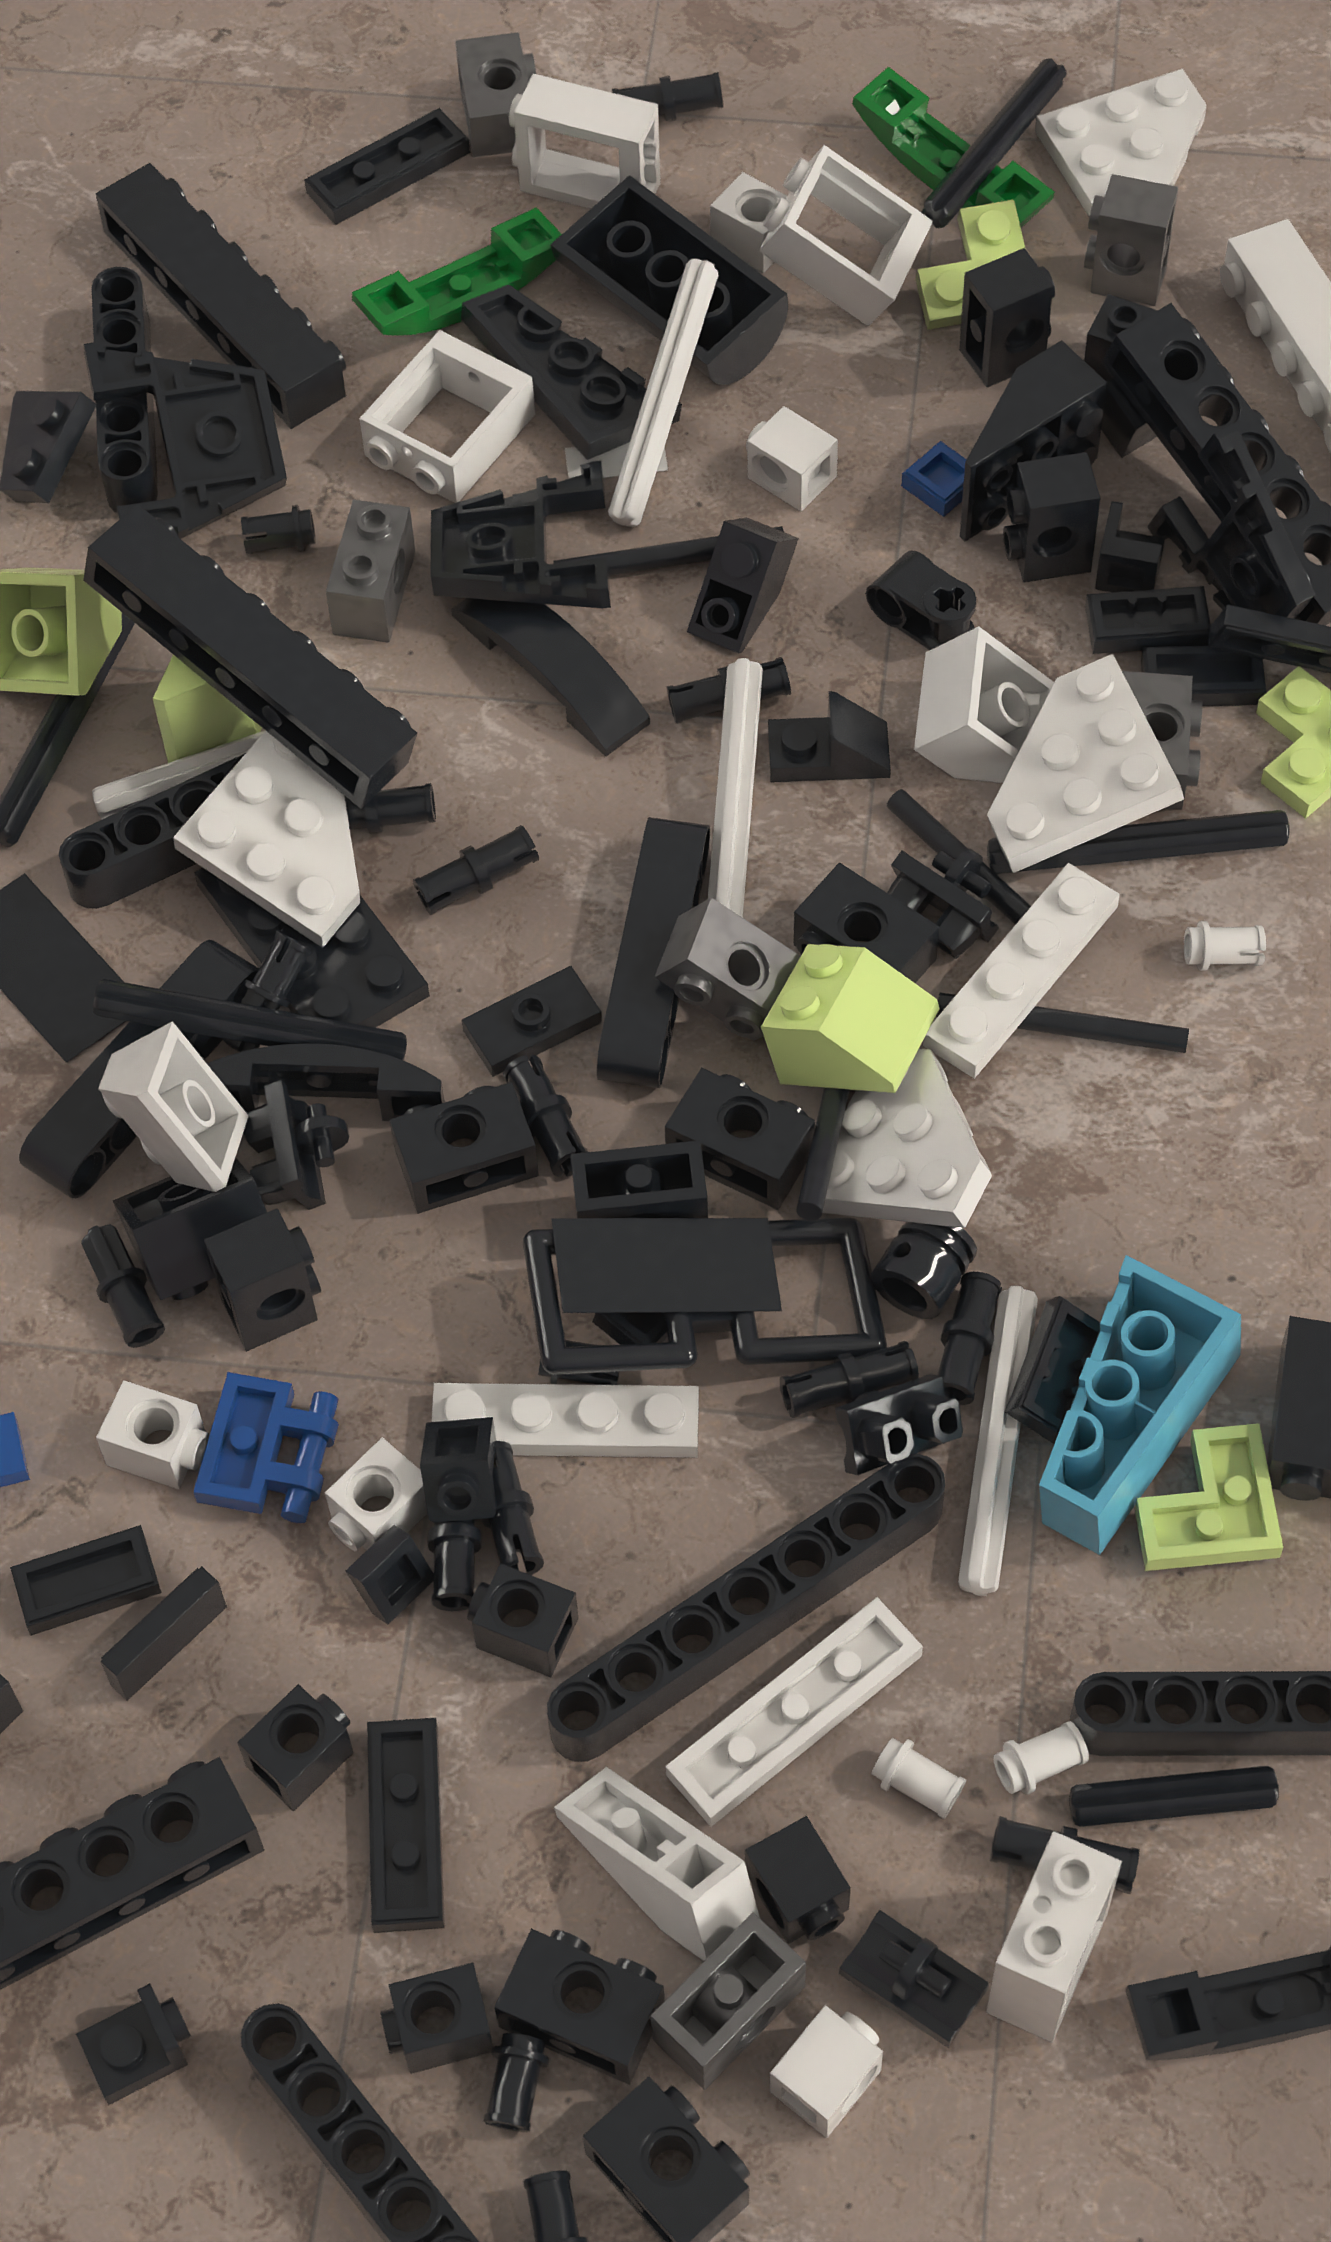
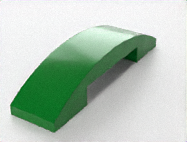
[852,67,1055,228]
[352,207,562,336]

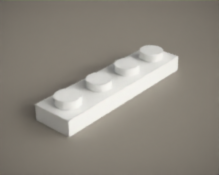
[923,863,1120,1079]
[432,1383,699,1458]
[665,1597,923,1827]

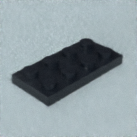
[194,867,430,1028]

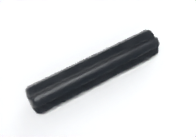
[1069,1766,1279,1827]

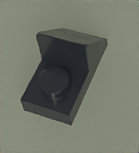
[768,691,891,782]

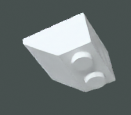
[914,626,1055,783]
[98,1021,249,1192]

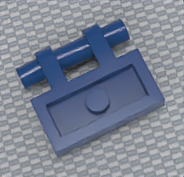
[193,1372,339,1523]

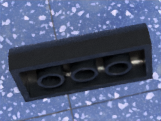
[550,175,788,385]

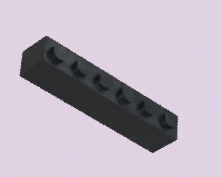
[95,163,346,429]
[83,504,418,809]

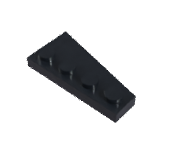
[461,284,682,460]

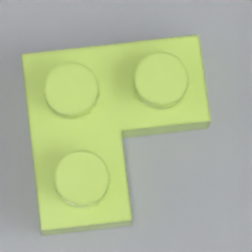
[915,200,1026,330]
[1256,666,1331,819]
[1134,1423,1283,1571]

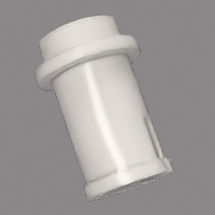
[1184,921,1266,971]
[994,1721,1089,1795]
[872,1738,966,1819]

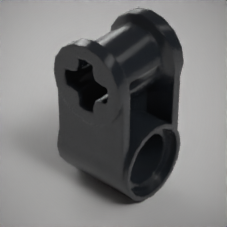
[865,550,977,650]

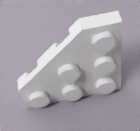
[1035,69,1207,218]
[987,654,1184,873]
[173,730,360,948]
[799,1049,992,1228]

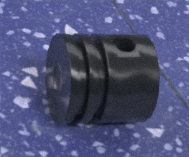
[871,1222,977,1319]

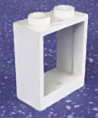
[509,73,660,209]
[759,145,933,327]
[359,330,535,503]
[986,1831,1122,2043]

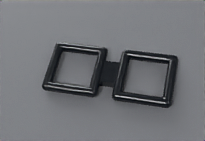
[523,1217,887,1375]

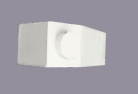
[554,1767,760,1961]

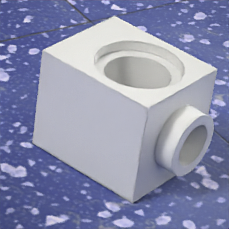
[710,172,787,273]
[746,406,838,511]
[96,1380,209,1489]
[325,1437,428,1551]
[770,2005,883,2138]

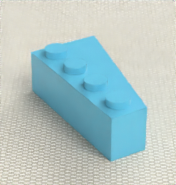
[1039,1255,1241,1555]

